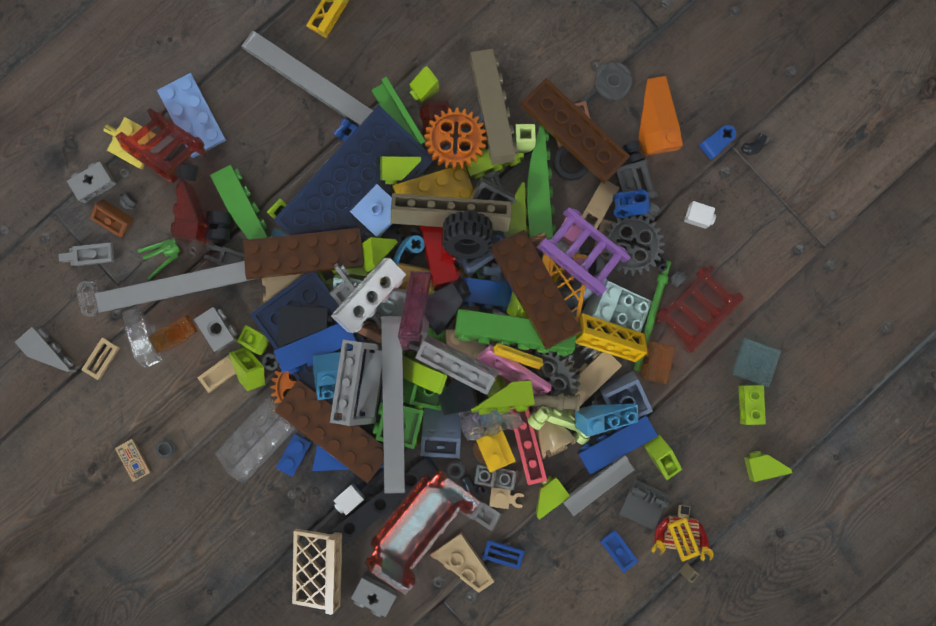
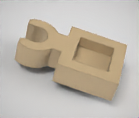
[489,487,524,509]

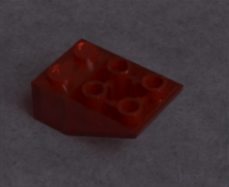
[170,179,208,244]

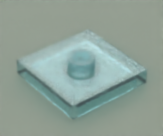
[731,338,781,387]

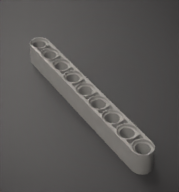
[241,31,373,126]
[94,261,255,313]
[381,316,405,494]

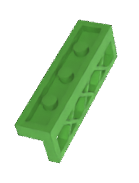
[371,77,426,148]

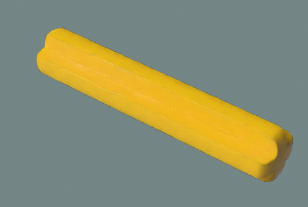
[493,343,543,369]

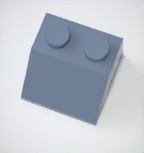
[599,371,653,418]

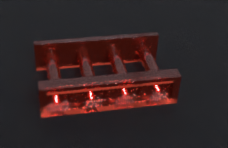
[115,108,207,184]
[655,266,745,353]

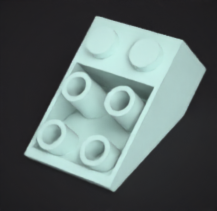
[583,281,652,332]

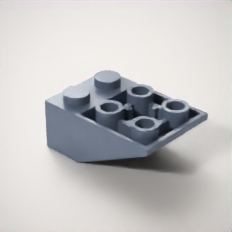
[420,407,463,458]

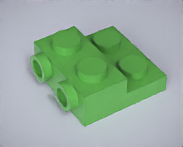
[373,403,424,449]

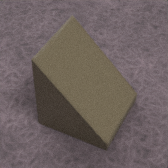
[679,562,699,584]

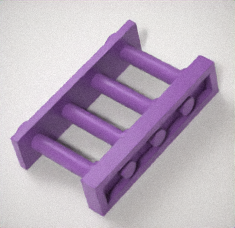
[537,207,631,296]

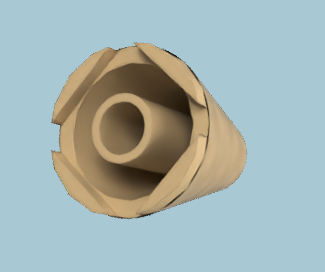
[530,406,577,459]

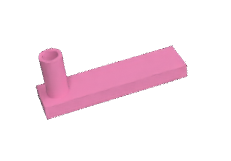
[477,343,552,395]

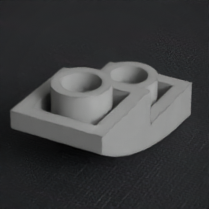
[474,464,518,490]

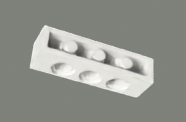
[331,258,406,333]

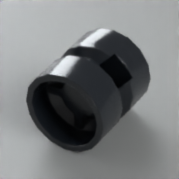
[205,211,232,241]

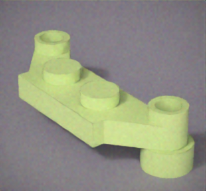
[528,406,590,445]

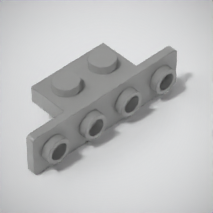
[330,263,382,329]

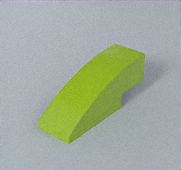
[402,354,447,394]

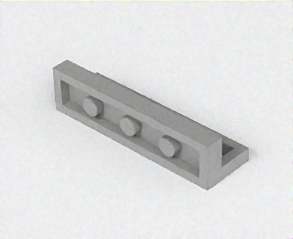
[415,336,499,395]
[563,455,635,516]

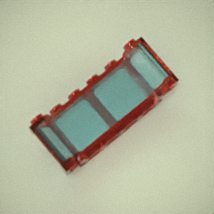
[365,470,480,595]

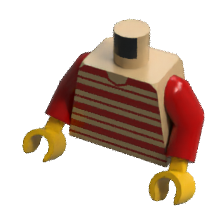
[651,505,714,561]

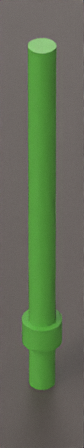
[633,260,672,372]

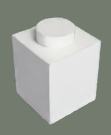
[684,201,716,229]
[333,483,366,515]

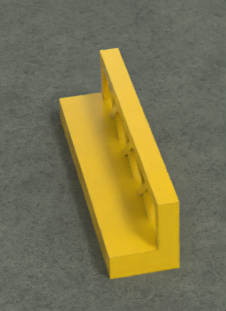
[306,0,349,38]
[576,313,648,362]

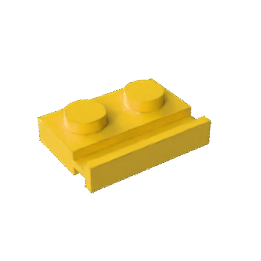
[474,425,516,473]

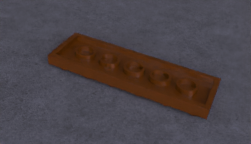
[520,78,630,184]
[243,228,364,280]
[491,230,582,350]
[274,379,384,483]

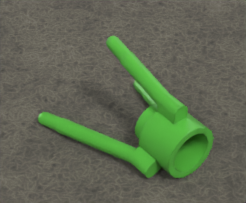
[138,238,181,281]

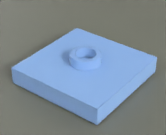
[350,184,392,238]

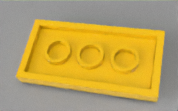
[392,164,474,199]

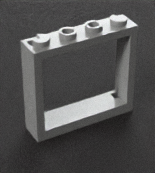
[330,339,382,426]

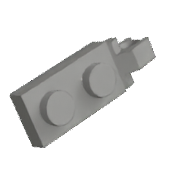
[58,243,115,266]

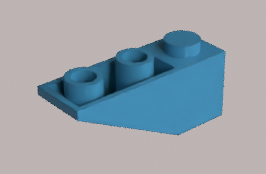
[575,404,638,437]

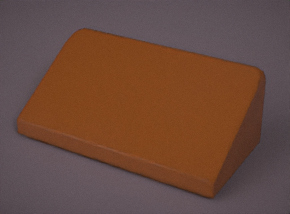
[90,200,134,238]

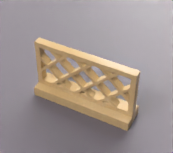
[292,529,342,614]

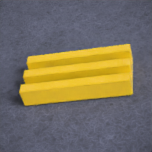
[667,517,701,562]

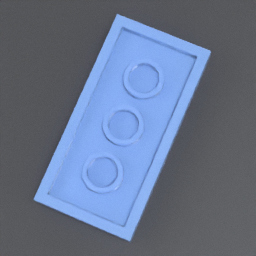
[157,73,227,158]

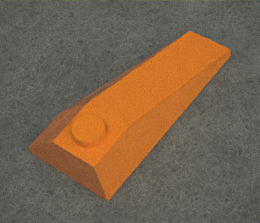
[638,76,683,156]

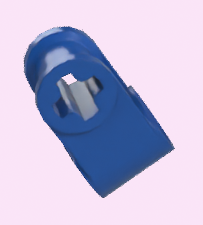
[699,125,736,160]
[613,189,651,218]

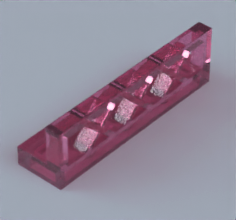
[398,271,432,350]

